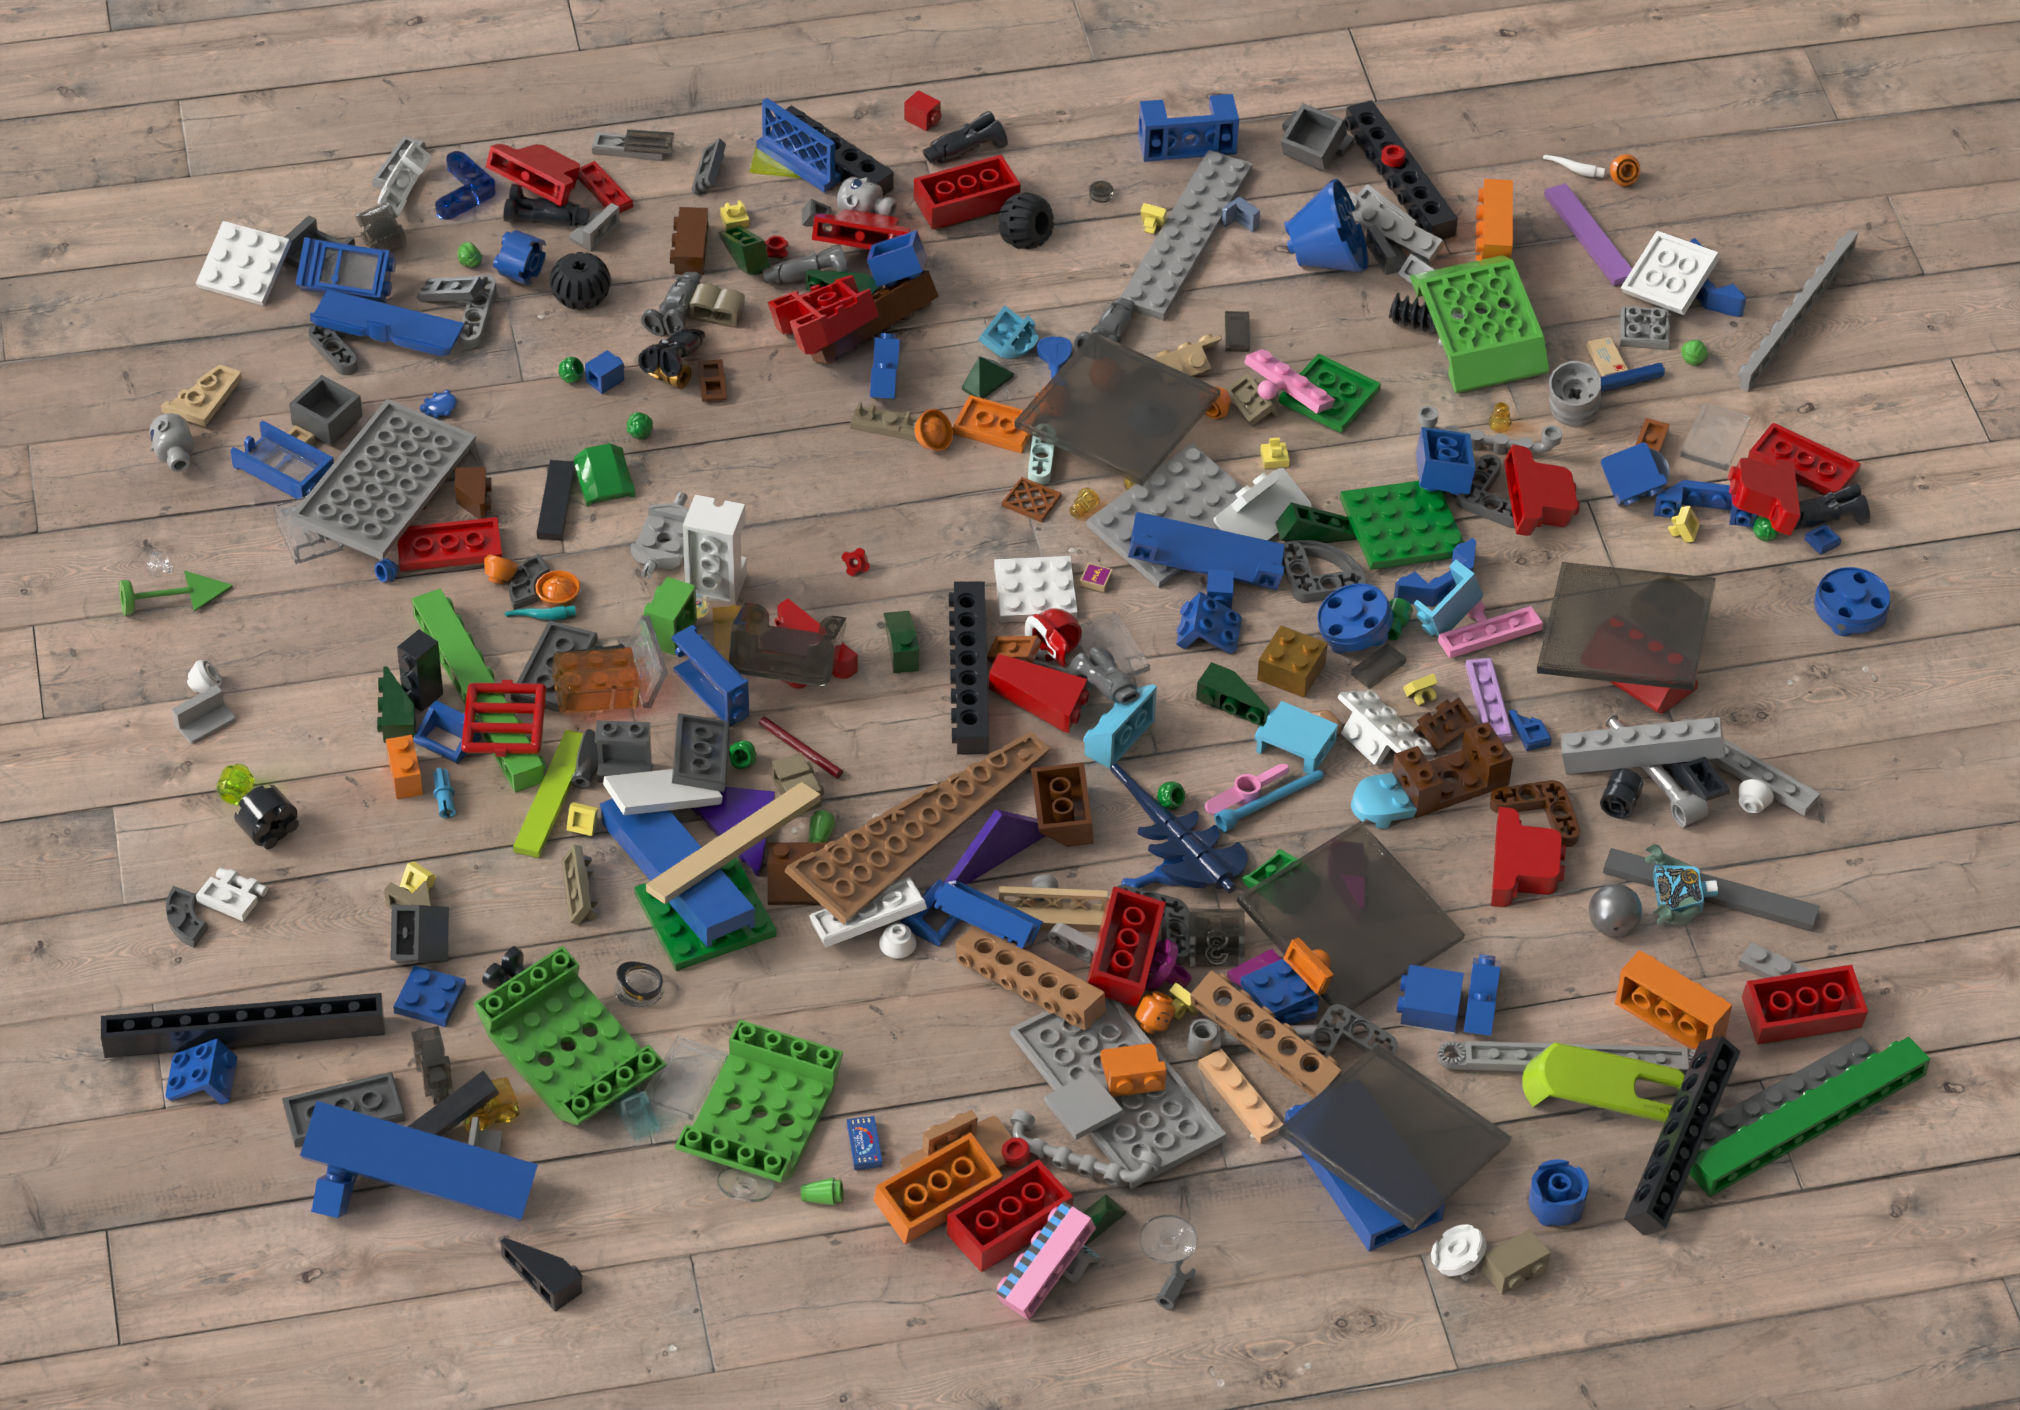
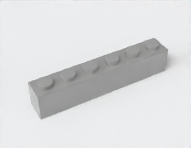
[1561,717,1725,774]

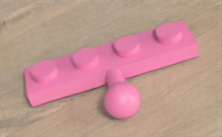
[1244,349,1335,413]
[1438,600,1543,658]

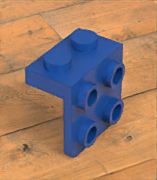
[1600,443,1667,506]
[1176,592,1242,654]
[165,1039,238,1105]

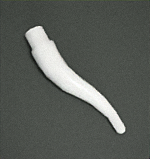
[1543,155,1605,178]

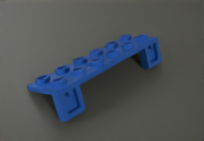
[1128,512,1285,590]

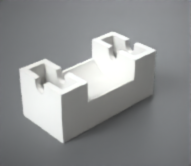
[683,495,747,606]

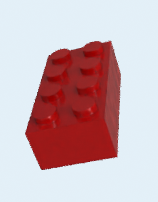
[914,154,1021,230]
[1086,886,1166,1007]
[1741,964,1868,1045]
[947,1159,1073,1273]

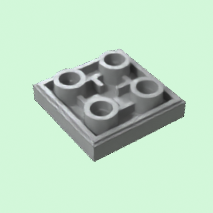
[1620,306,1670,350]
[1044,1072,1123,1140]

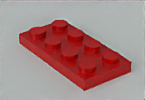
[1748,422,1861,494]
[397,517,502,571]

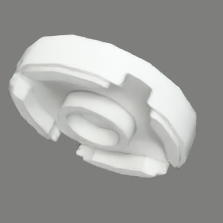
[1431,1224,1487,1276]

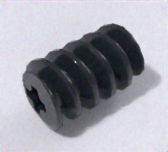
[1389,293,1437,334]

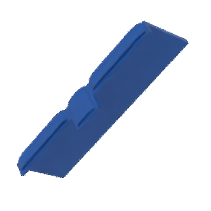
[310,289,465,356]

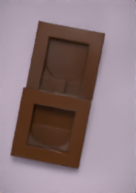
[698,359,727,402]

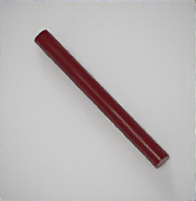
[759,716,843,779]

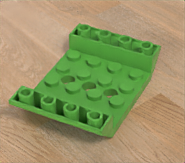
[1410,255,1549,394]
[474,946,666,1126]
[675,1020,843,1182]

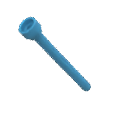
[1214,770,1324,833]

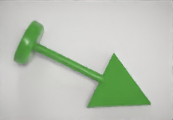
[119,570,233,616]

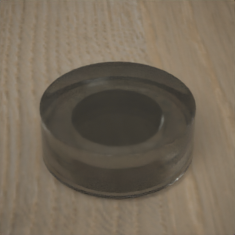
[1089,181,1113,203]

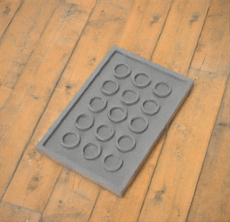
[1086,443,1243,588]

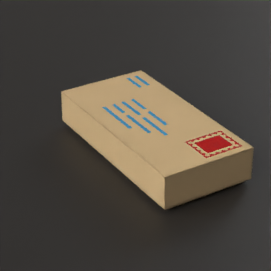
[1587,337,1628,376]

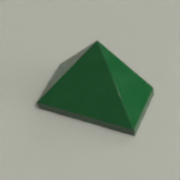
[962,356,1014,399]
[1083,1194,1126,1246]

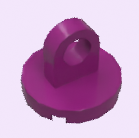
[1145,939,1192,991]

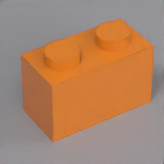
[386,735,423,799]

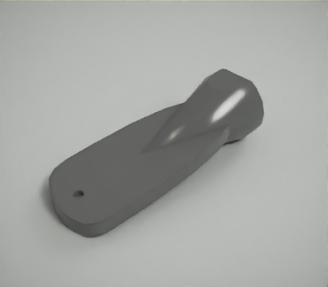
[571,729,598,789]

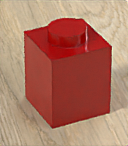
[904,90,942,131]

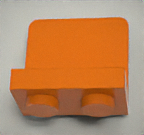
[1100,1043,1166,1097]

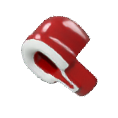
[1025,608,1082,668]

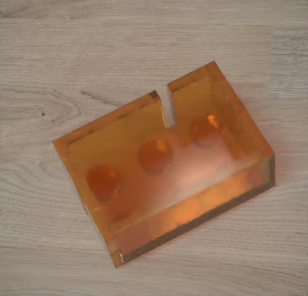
[551,647,640,713]

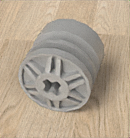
[1549,361,1601,426]

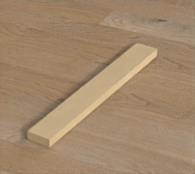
[646,782,821,904]

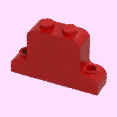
[486,144,580,206]
[812,209,911,250]
[1504,444,1580,536]
[1728,458,1801,536]
[759,598,858,689]
[1491,807,1566,907]

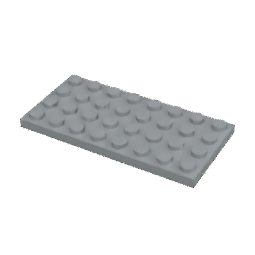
[291,399,476,560]
[1010,997,1226,1189]

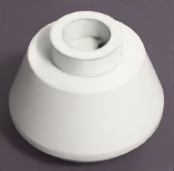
[187,660,222,693]
[1738,779,1774,813]
[879,923,916,959]

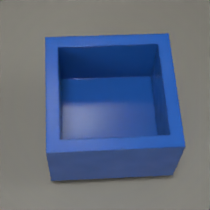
[867,230,927,287]

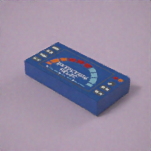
[847,1116,882,1170]

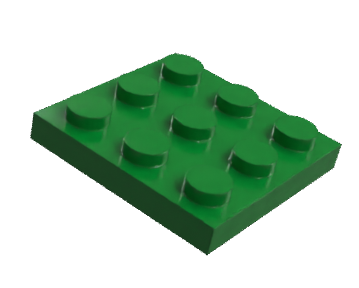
[1278,353,1381,433]

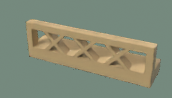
[999,886,1108,932]

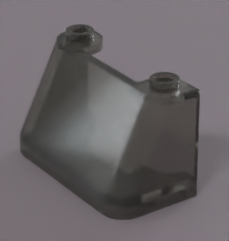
[729,602,847,686]

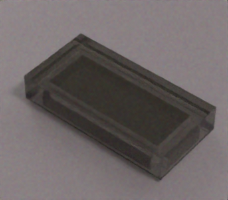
[624,129,674,155]
[1225,311,1250,352]
[1351,643,1406,689]

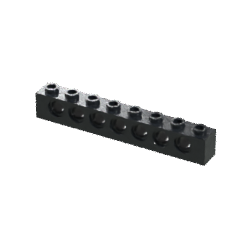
[1344,100,1458,240]
[949,581,989,754]
[1624,1035,1741,1235]

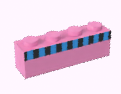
[996,1201,1096,1320]

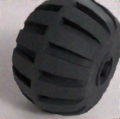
[998,192,1054,249]
[550,252,611,310]

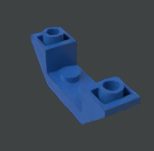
[1690,238,1746,317]
[1654,480,1757,527]
[1394,538,1476,607]

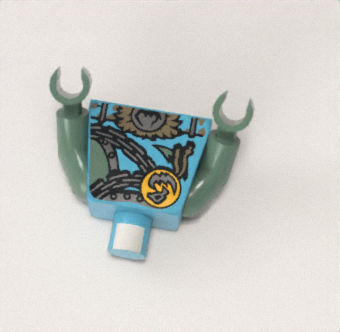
[1645,844,1718,926]

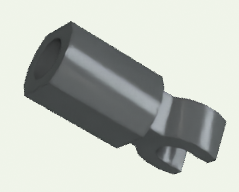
[1155,1259,1195,1310]

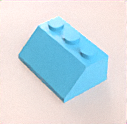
[1083,684,1157,769]

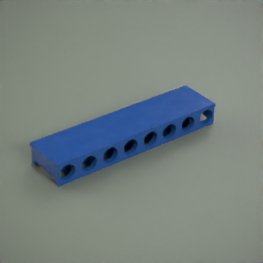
[600,798,755,947]
[300,1101,538,1222]

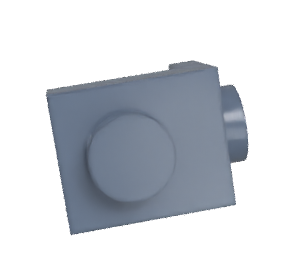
[1222,196,1260,233]

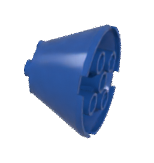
[1284,179,1369,272]

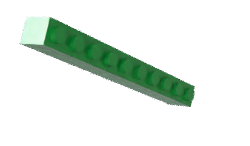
[1689,1036,1930,1197]

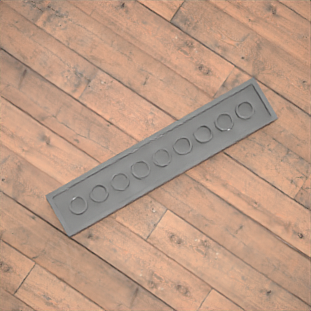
[1121,150,1252,320]

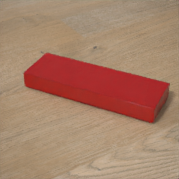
[578,161,633,214]

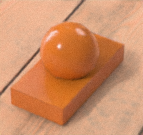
[1283,937,1334,996]

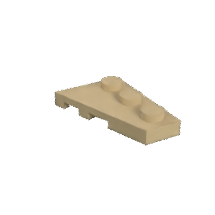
[161,364,242,427]

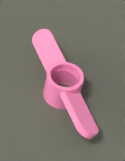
[1205,764,1289,815]

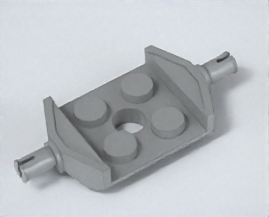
[631,492,689,579]

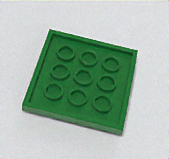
[1339,481,1464,570]
[634,857,777,971]

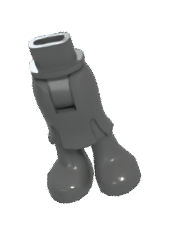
[763,244,848,284]
[641,272,702,336]
[1074,297,1135,362]
[1068,647,1139,705]

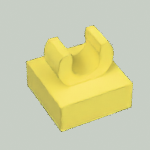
[720,200,749,230]
[1141,203,1168,235]
[1260,437,1289,469]
[1668,506,1700,543]
[1403,673,1438,706]
[566,802,598,836]
[400,861,437,894]
[1169,983,1199,1020]

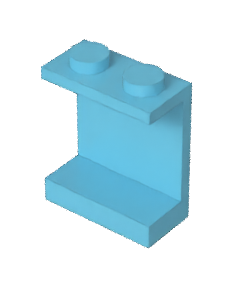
[1414,560,1484,638]
[1255,701,1338,774]

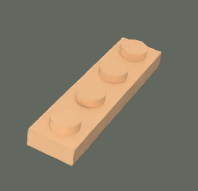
[1198,1049,1284,1144]

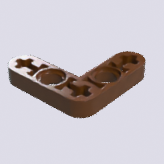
[1490,780,1580,847]

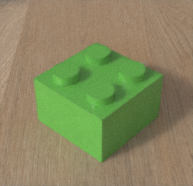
[643,577,697,655]

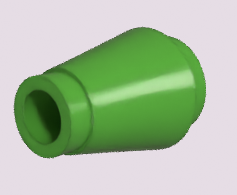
[808,810,836,842]
[801,1177,844,1206]

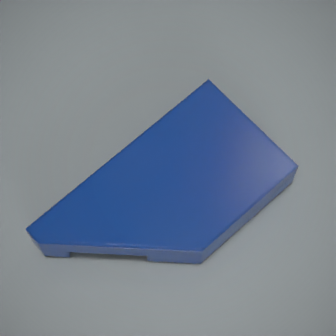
[1508,710,1552,751]

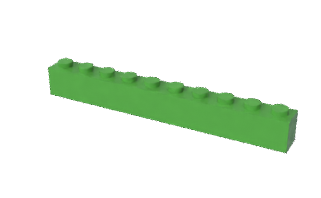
[412,588,546,792]

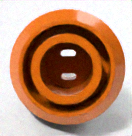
[1609,154,1641,186]
[1199,387,1231,419]
[484,554,518,585]

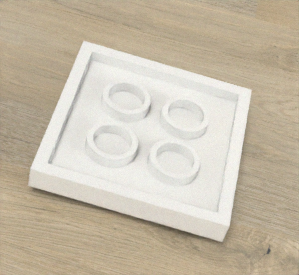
[196,221,291,306]
[1621,231,1720,315]
[994,556,1077,623]

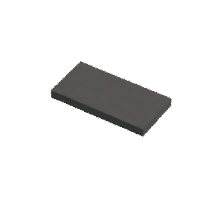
[511,621,598,713]
[672,713,730,792]
[282,1072,406,1147]

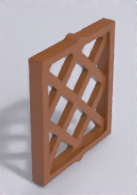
[1001,477,1061,522]

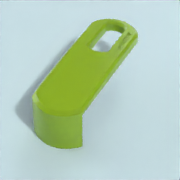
[1522,1042,1685,1123]

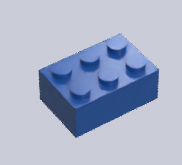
[1416,427,1475,495]

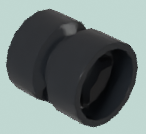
[1600,769,1644,819]

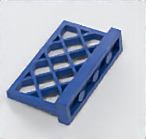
[756,98,841,192]

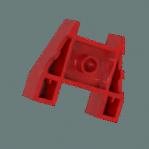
[767,275,879,355]

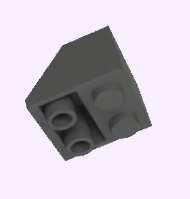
[390,905,449,962]

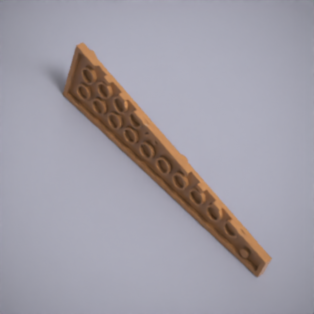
[785,731,1050,925]

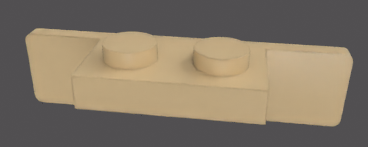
[1129,334,1222,387]

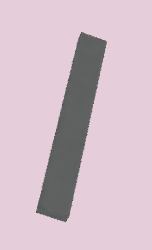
[1603,848,1820,931]

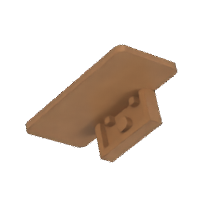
[900,1110,1012,1170]

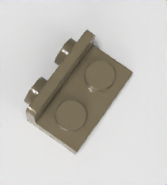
[1226,373,1280,426]

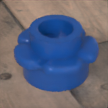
[375,558,398,582]

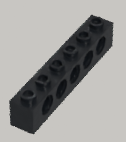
[772,105,894,196]

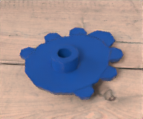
[419,389,457,419]

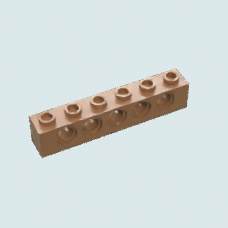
[955,926,1106,1031]
[1190,970,1342,1098]

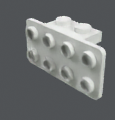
[1214,468,1311,540]
[1338,690,1436,765]

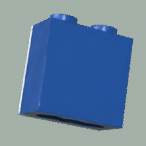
[1396,965,1464,1034]

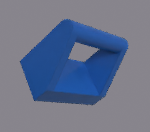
[413,700,481,764]
[900,879,961,946]

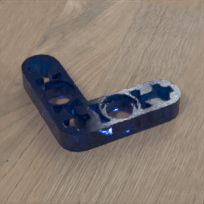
[435,151,496,220]

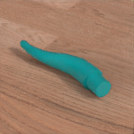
[504,605,576,621]

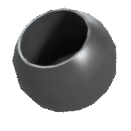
[1589,884,1642,937]

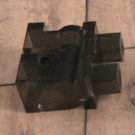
[411,1026,453,1105]

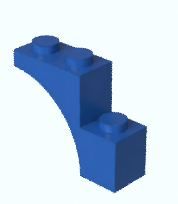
[870,333,902,399]
[1464,954,1500,1036]
[311,1167,358,1218]

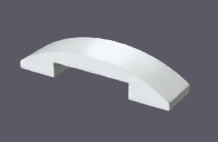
[377,142,432,218]

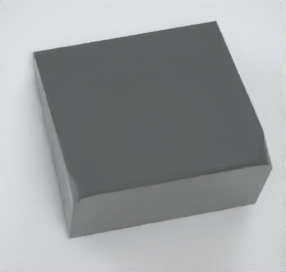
[802,199,831,226]

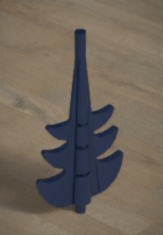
[1110,763,1248,893]

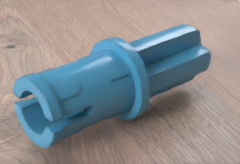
[433,768,456,819]

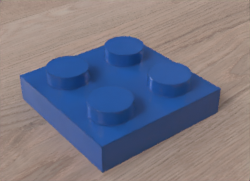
[1240,959,1317,1019]
[393,965,466,1027]

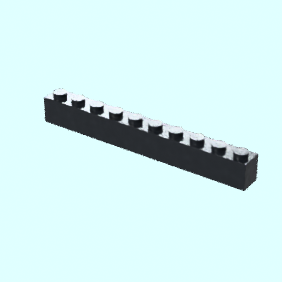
[101,993,385,1058]

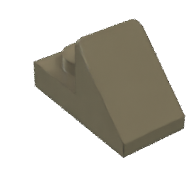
[384,881,431,909]

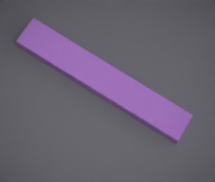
[1544,183,1632,286]

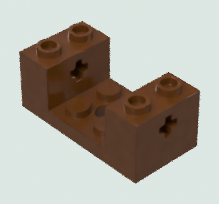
[1392,722,1513,818]

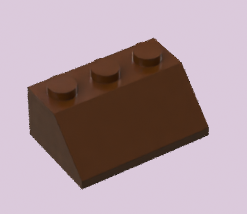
[1031,762,1094,847]
[768,842,829,905]

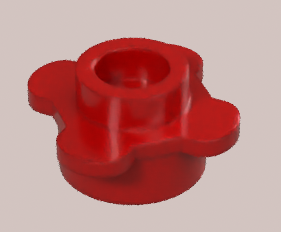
[765,236,789,258]
[841,547,870,576]

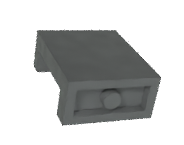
[284,215,356,283]
[595,720,652,782]

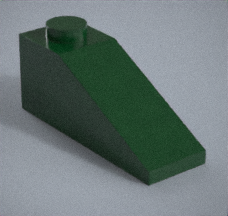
[718,225,770,275]
[1275,502,1357,543]
[884,610,919,673]

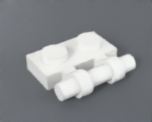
[196,867,268,921]

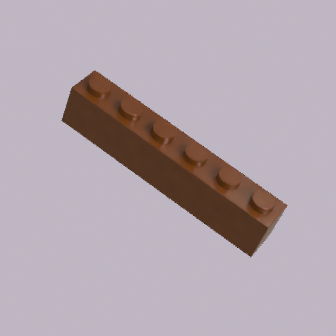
[811,270,939,364]

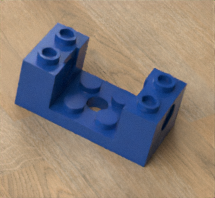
[1138,94,1239,162]

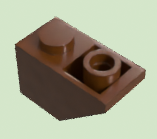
[455,467,492,519]

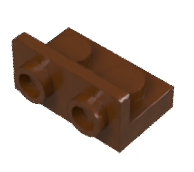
[1414,697,1477,751]

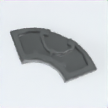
[509,554,550,610]
[166,886,208,948]

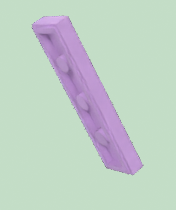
[1465,658,1513,742]

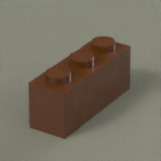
[670,207,709,275]

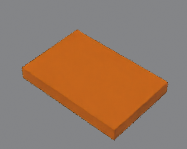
[952,395,1039,454]

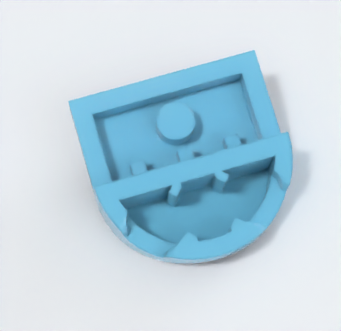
[978,305,1039,359]
[1351,773,1417,829]

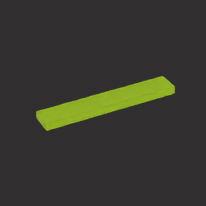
[513,730,583,858]

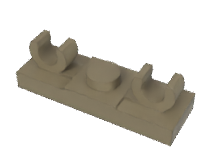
[850,402,922,442]
[561,844,600,925]

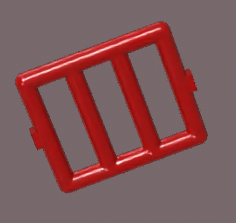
[461,680,547,757]

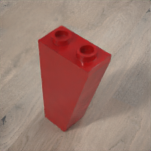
[989,654,1090,733]

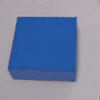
[1804,524,1841,555]

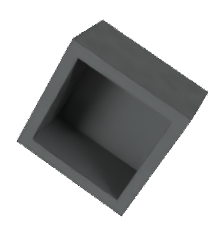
[1280,103,1347,171]
[289,375,363,445]

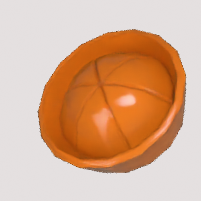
[914,409,953,451]
[535,570,581,608]

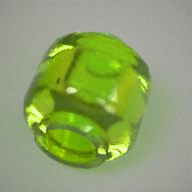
[216,764,255,805]

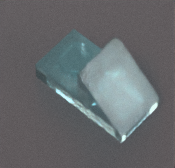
[611,1088,660,1141]

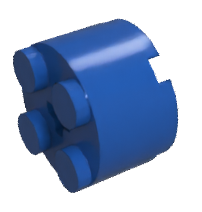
[493,230,546,286]
[1528,1159,1589,1226]

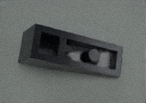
[500,1238,583,1311]

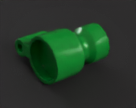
[1388,598,1413,640]

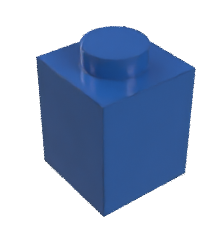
[585,350,625,394]
[1207,569,1234,609]

